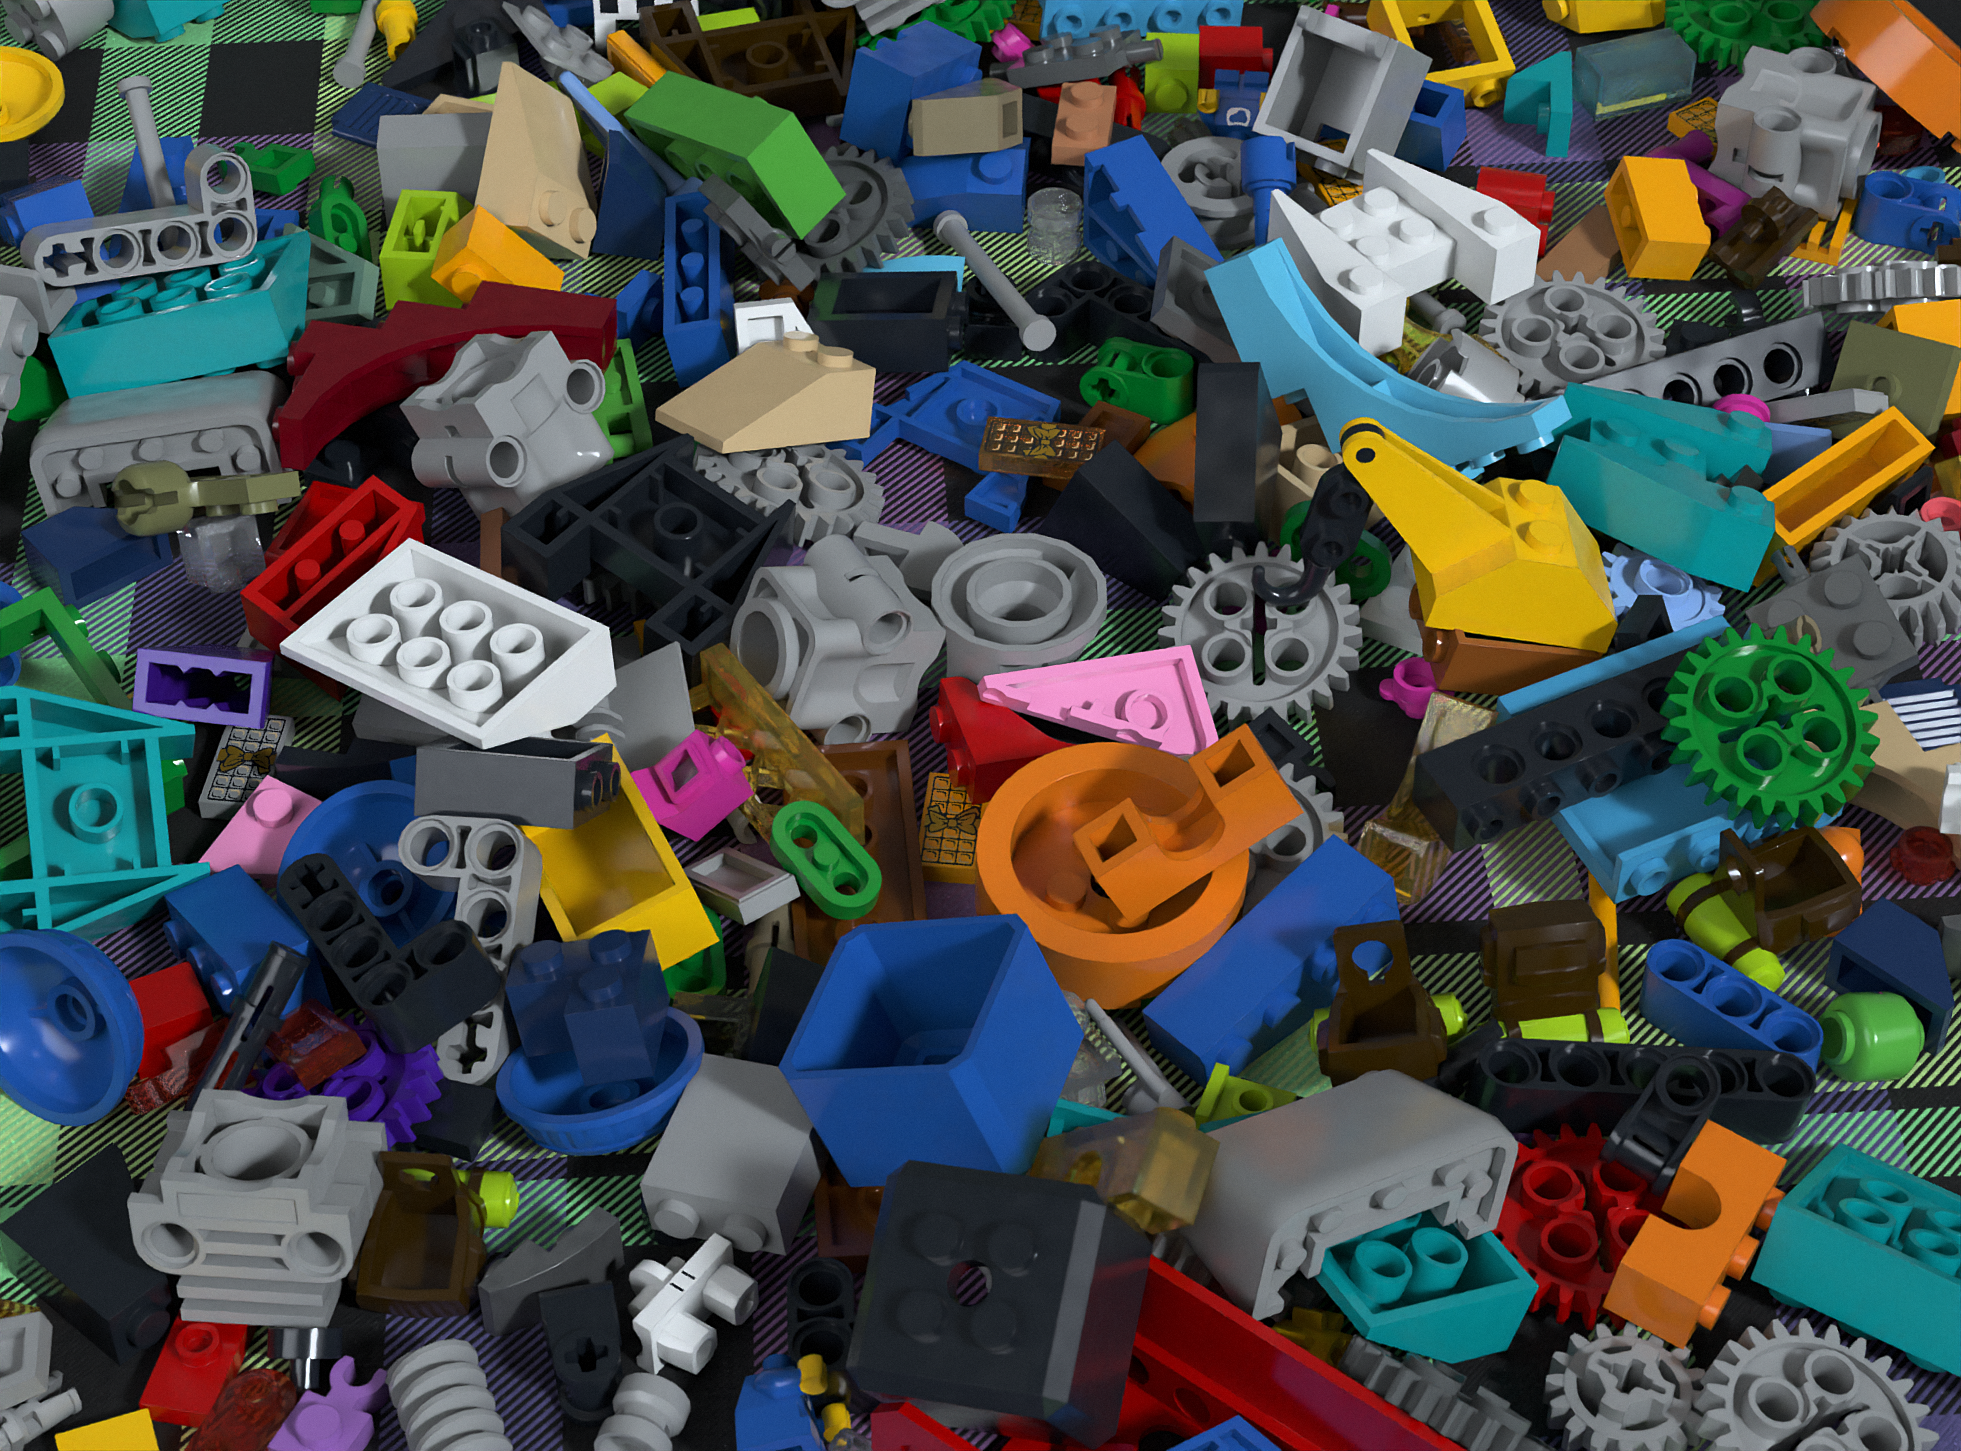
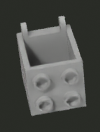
[1252,5,1433,186]

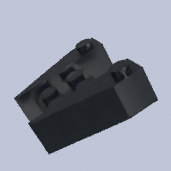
[500,433,796,704]

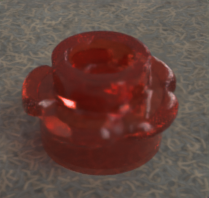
[1889,826,1956,886]

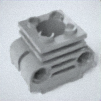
[127,1089,388,1328]

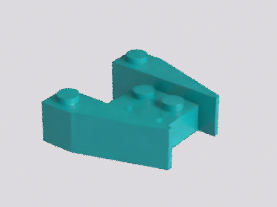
[1543,382,1775,593]
[0,685,210,943]

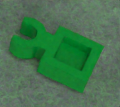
[216,142,317,196]

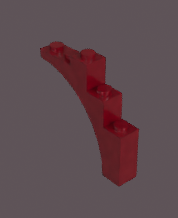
[272,280,617,471]

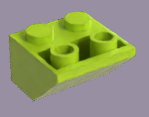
[379,189,474,311]

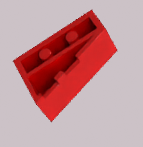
[239,475,424,702]

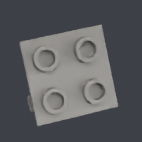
[502,1,614,97]
[573,641,695,773]

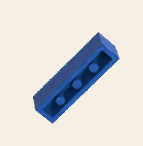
[663,191,736,388]

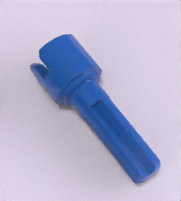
[1240,136,1297,247]

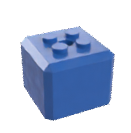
[778,913,1084,1187]

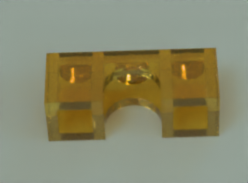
[1029,1107,1221,1234]

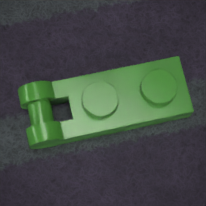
[591,338,653,466]

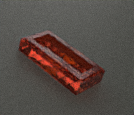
[264,998,368,1091]

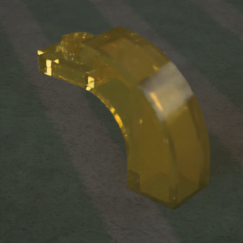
[1356,692,1499,906]

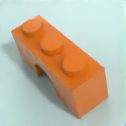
[1071,723,1304,923]
[1603,1119,1787,1350]

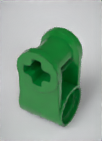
[1079,337,1195,425]

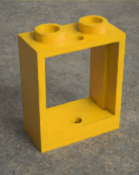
[1366,0,1516,107]

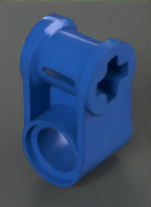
[1853,171,1961,255]

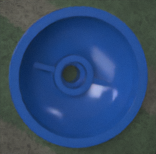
[276,780,458,971]
[0,929,144,1126]
[496,1007,705,1156]

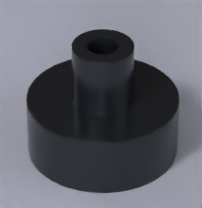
[267,1327,343,1388]

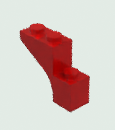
[929,677,1076,805]

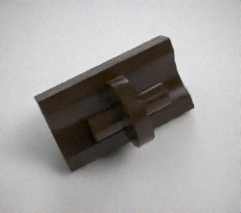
[1709,186,1818,290]

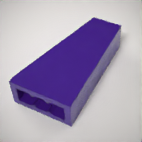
[132,644,276,729]

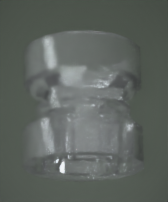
[1027,188,1082,265]

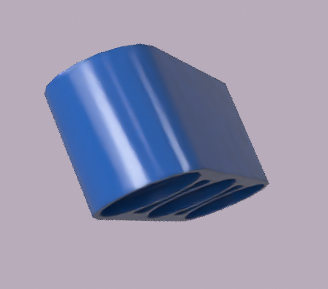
[1639,939,1823,1074]

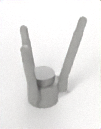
[1059,998,1195,1147]

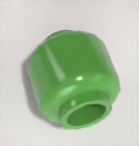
[1818,991,1925,1083]

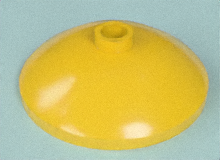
[0,46,65,142]

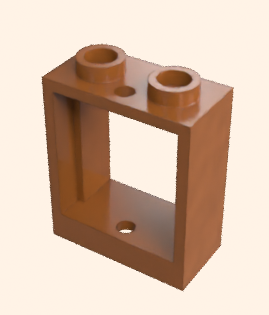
[1409,583,1600,696]

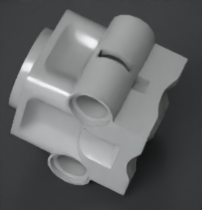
[1707,46,1882,221]
[400,331,615,521]
[727,534,946,745]

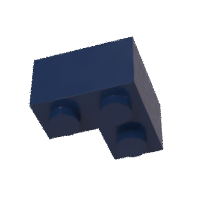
[505,929,670,1086]

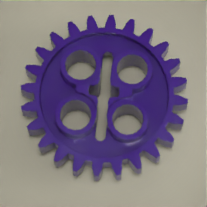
[240,1013,444,1151]

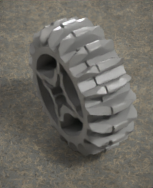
[1807,505,1961,652]

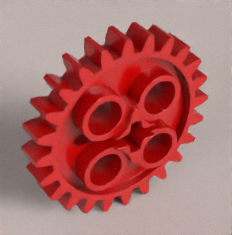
[1491,1123,1693,1330]

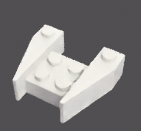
[1267,148,1541,357]

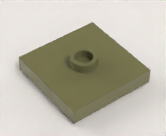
[1818,320,1961,464]

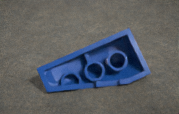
[879,137,1031,234]

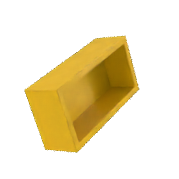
[513,732,719,971]

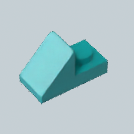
[1503,51,1573,158]

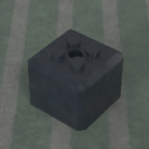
[846,1160,1153,1451]

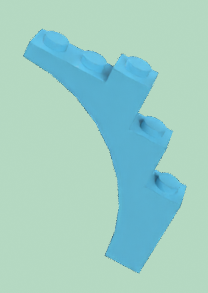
[1203,237,1572,480]

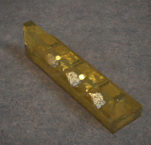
[688,642,865,847]

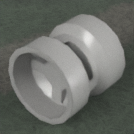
[594,1373,691,1451]

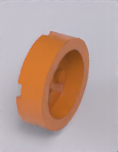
[1809,0,1961,154]
[975,742,1249,1010]

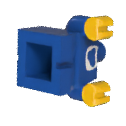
[1197,69,1269,141]
[735,1354,851,1451]

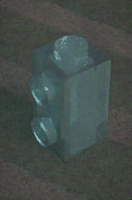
[1572,27,1697,121]

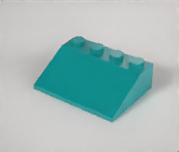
[47,230,311,399]
[1197,1110,1539,1364]
[1750,1142,1961,1377]

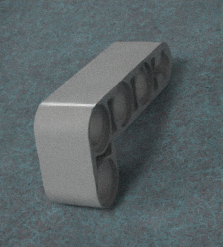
[20,143,257,287]
[398,815,543,1091]

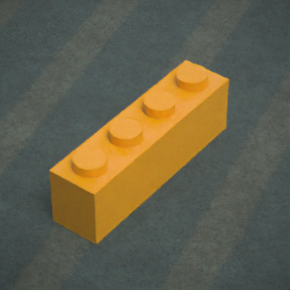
[1752,405,1935,588]

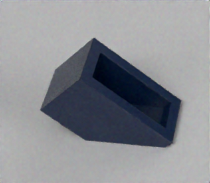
[592,129,667,261]
[20,506,173,610]
[1823,896,1955,1056]

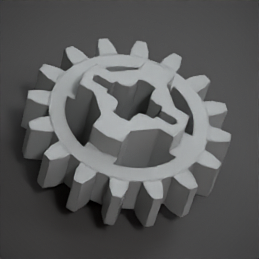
[1543,1322,1705,1451]

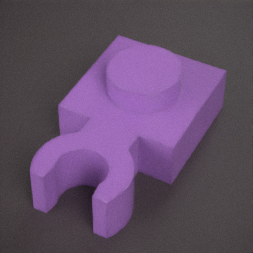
[267,1356,390,1451]

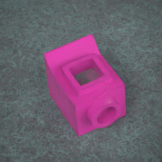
[630,729,754,842]

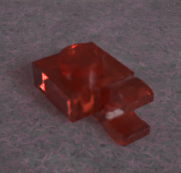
[124,1017,255,1116]

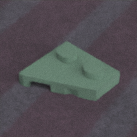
[283,223,380,328]

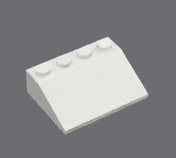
[280,538,617,750]

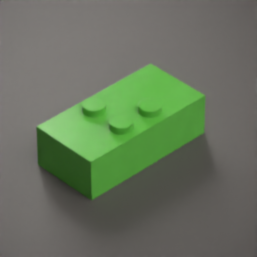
[623,70,846,240]

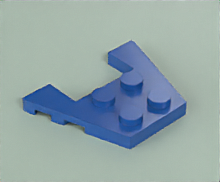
[825,360,1061,533]

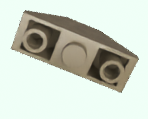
[908,78,1023,156]

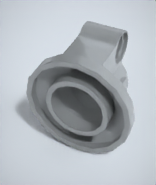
[931,533,1107,716]

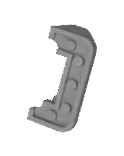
[30,371,293,518]
[1154,1069,1518,1321]

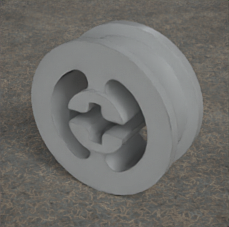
[1161,137,1255,251]

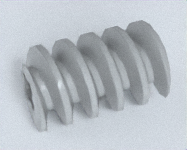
[385,1339,513,1451]

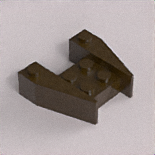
[638,0,856,145]

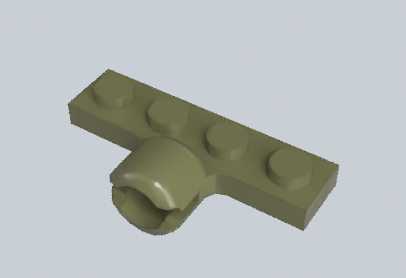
[111,460,301,538]

